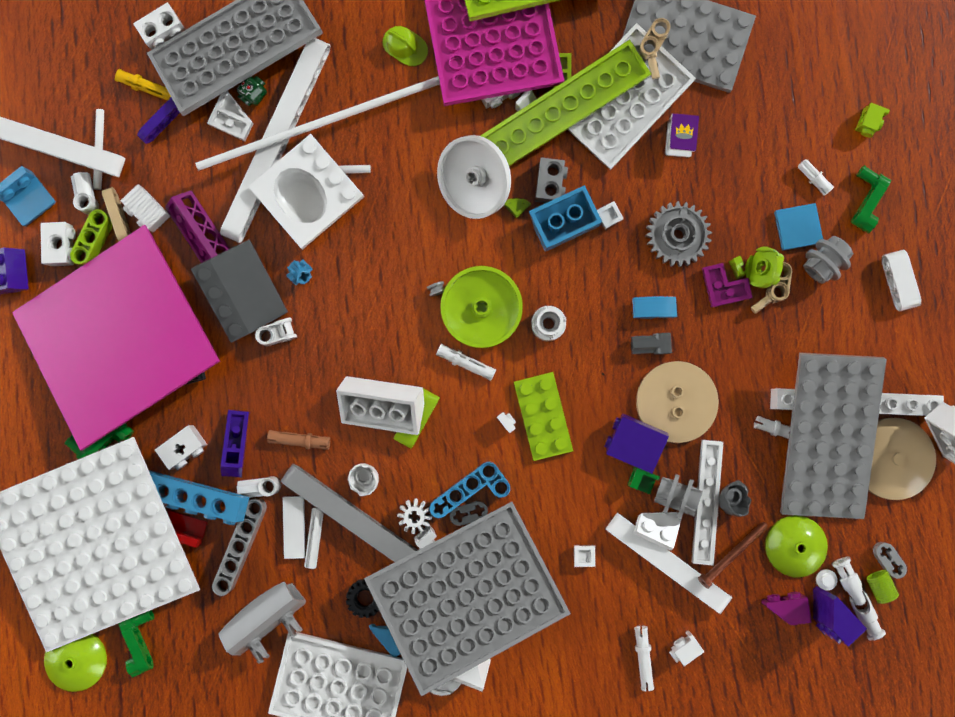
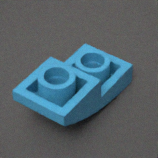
[632,296,677,319]

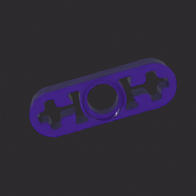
[137,97,180,144]

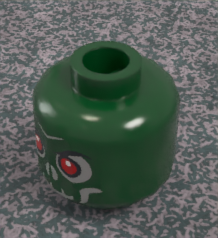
[237,76,267,107]

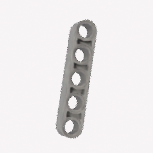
[212,498,267,596]

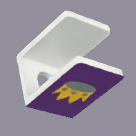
[665,113,699,158]

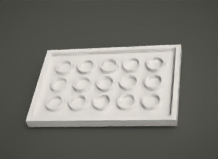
[567,23,696,170]
[268,632,407,717]

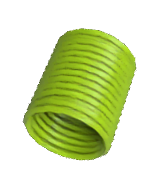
[866,570,899,604]

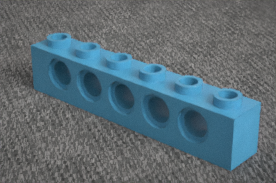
[149,470,249,525]

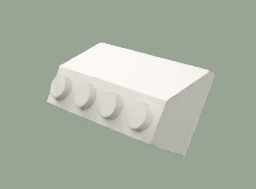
[336,376,424,435]

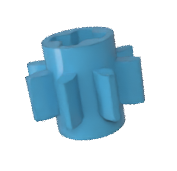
[286,259,313,286]

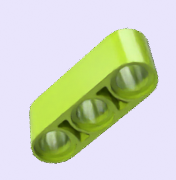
[70,209,113,266]
[393,388,440,449]

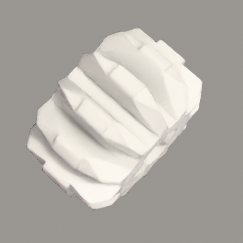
[397,498,432,534]

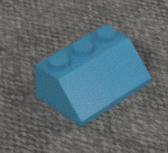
[529,185,602,252]

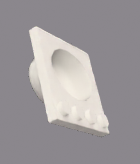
[248,134,364,250]

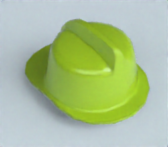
[383,26,428,66]

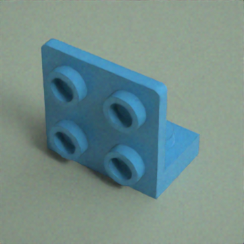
[0,166,56,227]

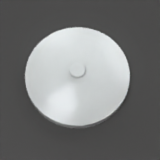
[437,135,511,219]

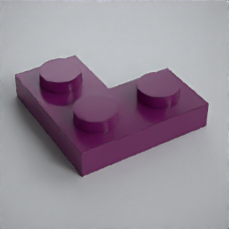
[702,263,753,308]

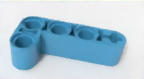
[430,461,510,518]

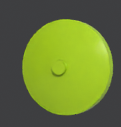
[441,266,523,348]

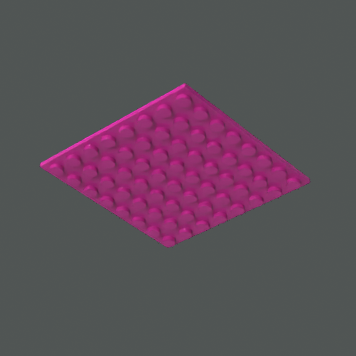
[12,225,220,450]

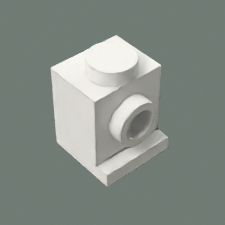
[669,630,704,666]

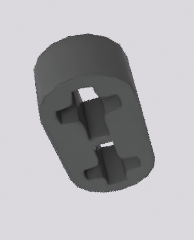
[450,501,488,526]

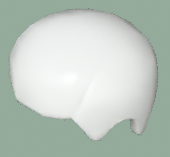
[348,463,379,496]

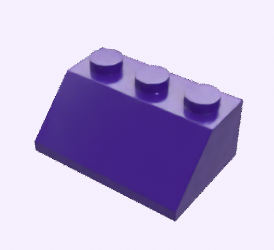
[813,586,867,647]

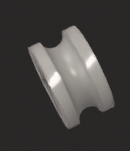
[427,281,445,297]

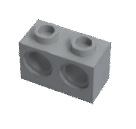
[535,158,568,203]

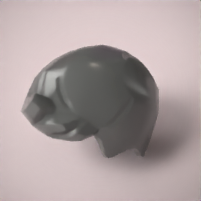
[719,480,751,517]

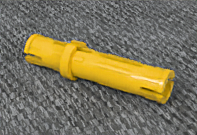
[115,69,171,101]

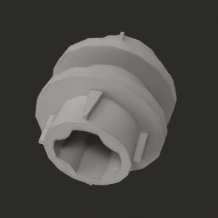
[803,236,854,284]
[654,474,703,519]

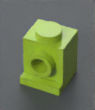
[855,103,890,138]

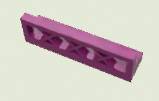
[165,190,230,263]

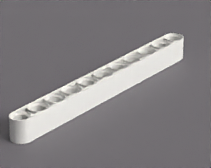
[220,38,331,243]

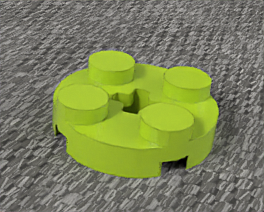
[745,247,784,288]

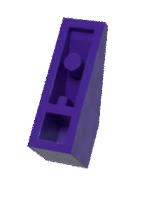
[221,410,249,478]

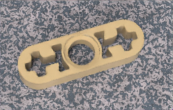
[102,187,131,241]

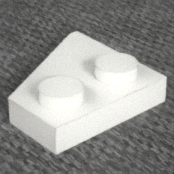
[207,91,254,141]
[633,512,682,550]

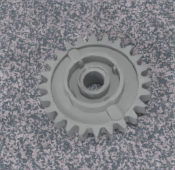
[645,201,712,267]

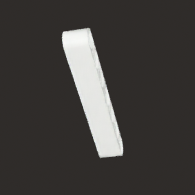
[0,117,126,178]
[606,513,732,614]

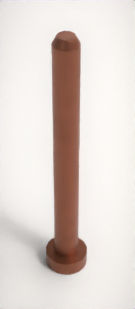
[698,522,767,589]

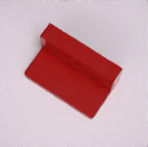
[168,511,208,548]

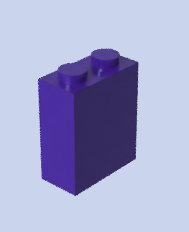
[604,413,669,474]

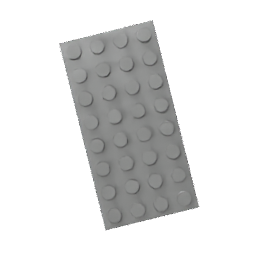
[147,0,323,116]
[780,353,887,519]

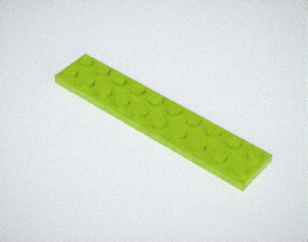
[481,39,651,167]

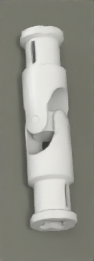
[832,557,886,641]

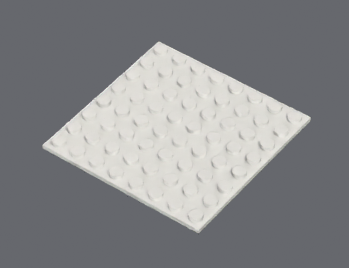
[0,437,200,652]

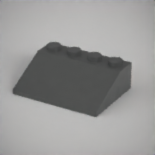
[191,239,288,343]

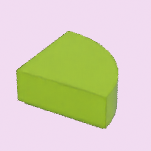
[504,198,531,219]
[729,256,745,279]

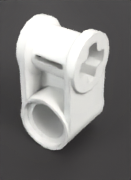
[255,318,297,346]

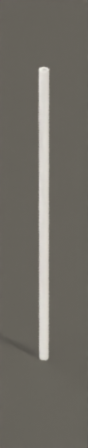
[195,76,440,171]

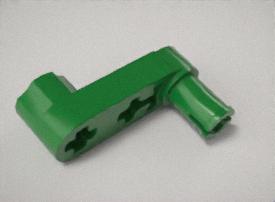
[851,165,891,234]
[64,423,134,459]
[119,610,154,678]

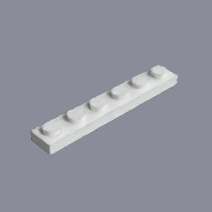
[691,440,723,565]

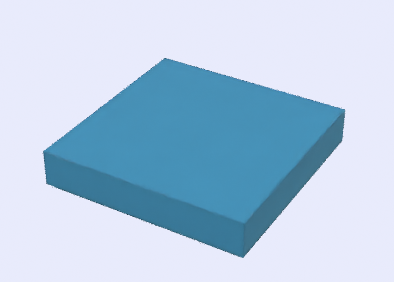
[774,203,823,251]

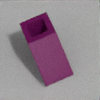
[761,592,811,625]

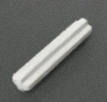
[304,507,324,569]

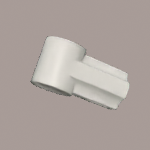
[71,172,99,215]
[237,476,281,498]

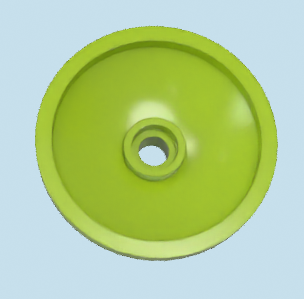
[765,515,828,577]
[44,634,107,692]

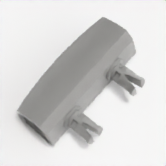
[218,582,306,664]

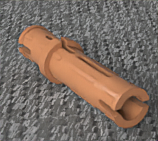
[267,430,331,450]

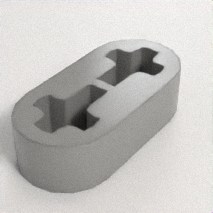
[873,542,907,579]

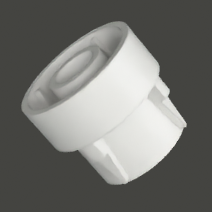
[531,306,566,341]

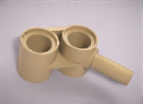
[639,18,670,80]
[751,262,792,314]

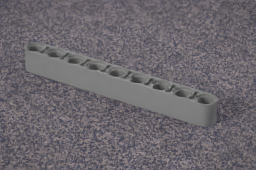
[281,464,418,562]

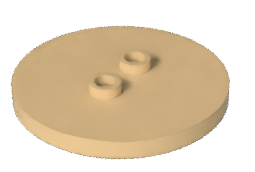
[636,361,719,443]

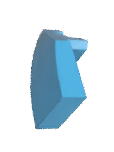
[369,624,400,657]

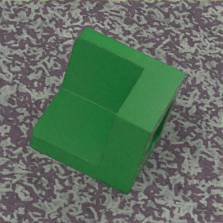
[627,466,660,494]

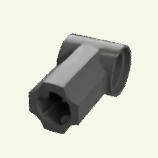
[631,333,672,355]

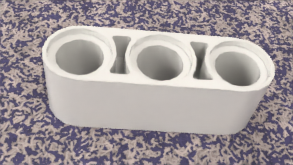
[882,250,921,311]

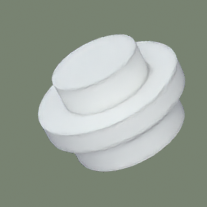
[816,569,837,590]

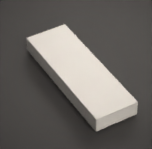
[283,496,306,559]

